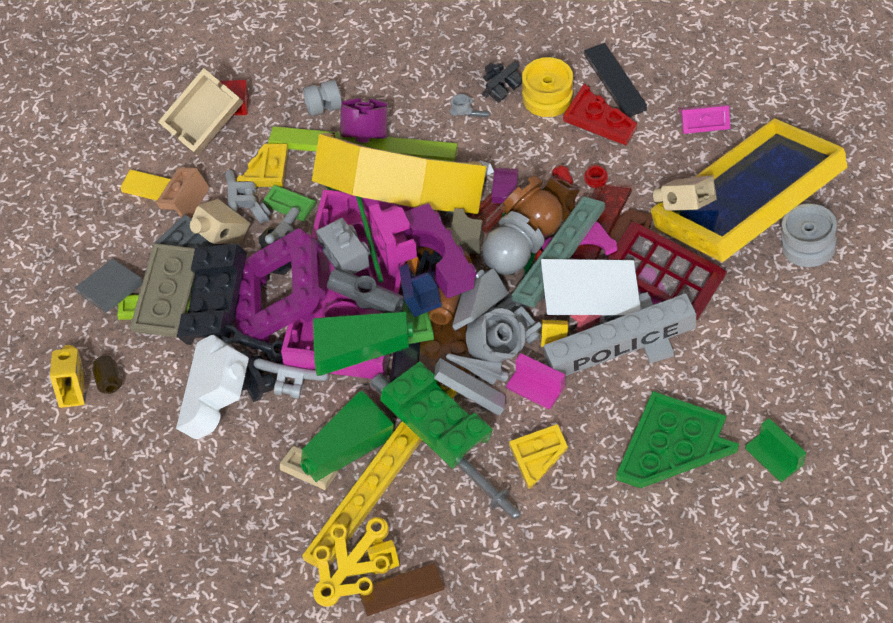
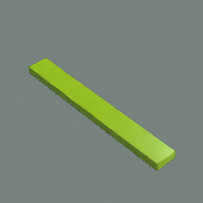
[268,126,457,162]

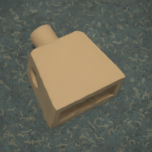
[653,176,717,210]
[190,199,250,244]

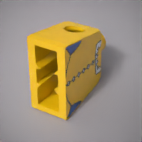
[50,345,85,408]

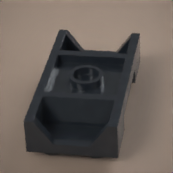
[177,243,247,345]

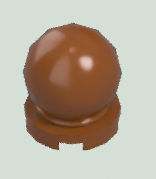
[501,175,563,237]

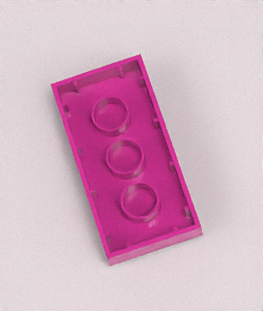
[281,190,414,379]

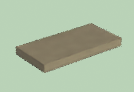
[130,243,196,338]

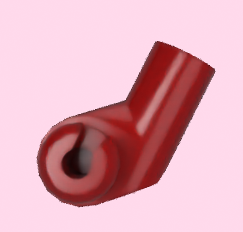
[552,165,573,185]

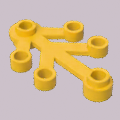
[313,517,390,607]

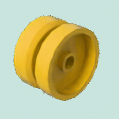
[522,57,573,117]

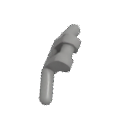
[225,170,257,213]
[265,207,299,244]
[254,358,329,399]

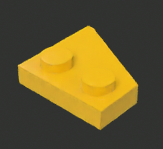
[509,424,568,489]

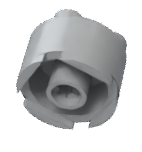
[466,308,525,362]

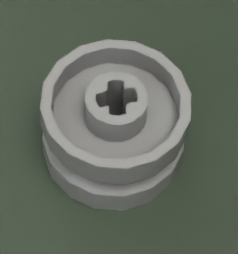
[782,204,837,267]

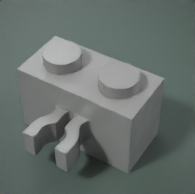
[316,218,370,274]

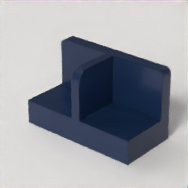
[399,264,442,317]

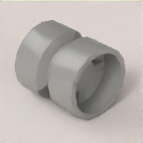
[303,80,342,117]

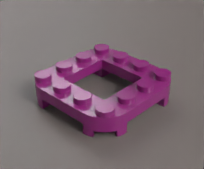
[236,229,326,342]

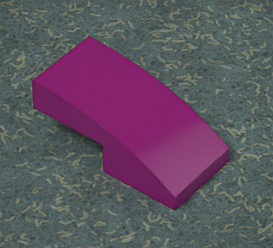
[492,168,518,203]

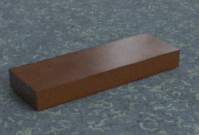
[359,563,444,616]

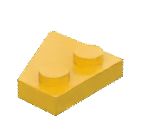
[237,144,289,187]

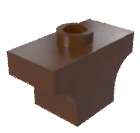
[540,178,580,221]

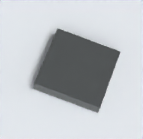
[75,259,143,313]

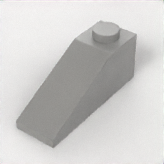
[452,268,509,330]

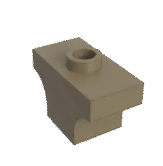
[447,208,483,255]

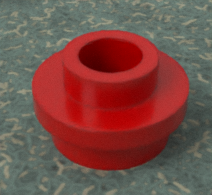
[584,165,608,188]

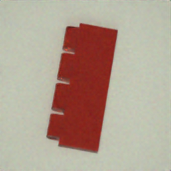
[570,185,632,260]

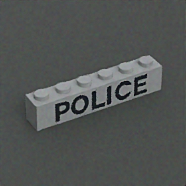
[544,294,696,376]

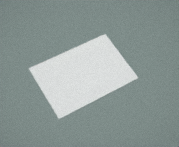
[541,259,641,315]

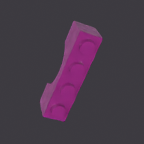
[403,203,477,299]

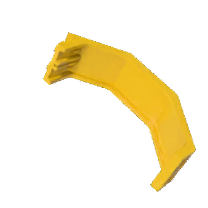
[312,133,487,214]

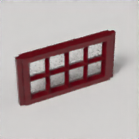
[607,222,727,320]

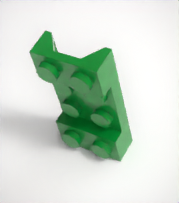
[380,362,493,469]

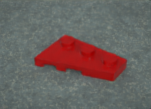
[563,84,637,146]

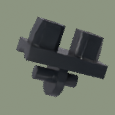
[481,61,522,103]
[240,350,275,402]

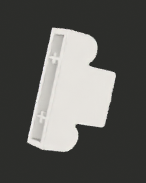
[176,335,249,439]

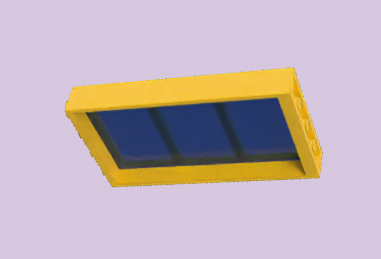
[651,118,848,262]

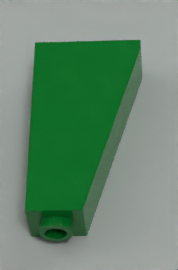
[313,312,413,376]
[300,390,394,482]

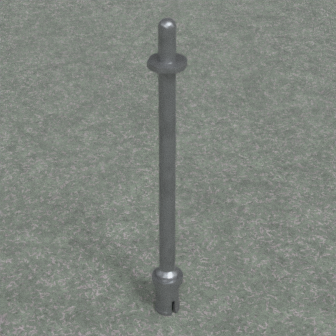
[370,373,521,519]

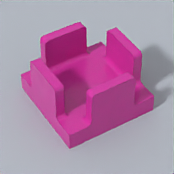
[369,204,417,274]

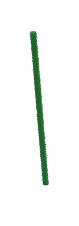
[356,196,383,283]

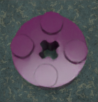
[340,98,388,143]

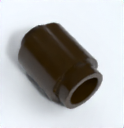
[92,356,122,394]

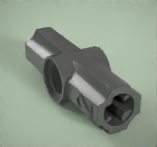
[327,268,405,313]

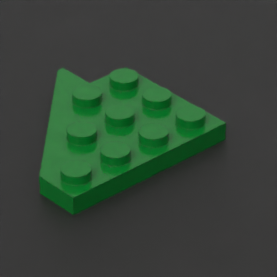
[616,391,739,489]

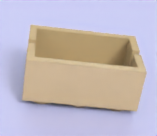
[158,68,243,155]

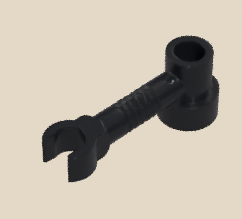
[222,325,283,363]

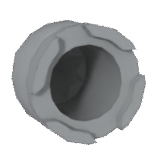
[482,211,545,275]

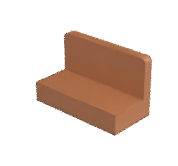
[156,168,209,218]

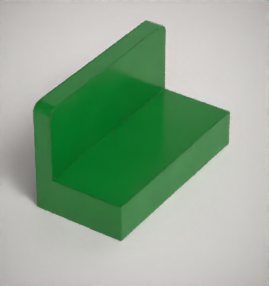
[745,418,807,482]

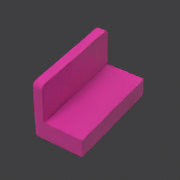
[678,104,731,134]
[506,353,565,409]

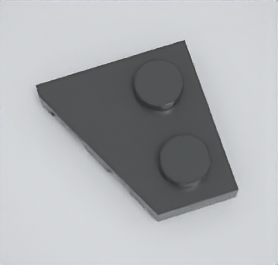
[152,215,219,248]

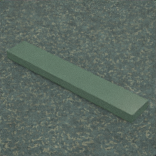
[512,196,605,308]

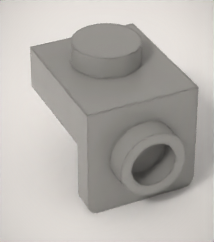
[513,306,543,345]

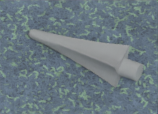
[446,354,508,385]

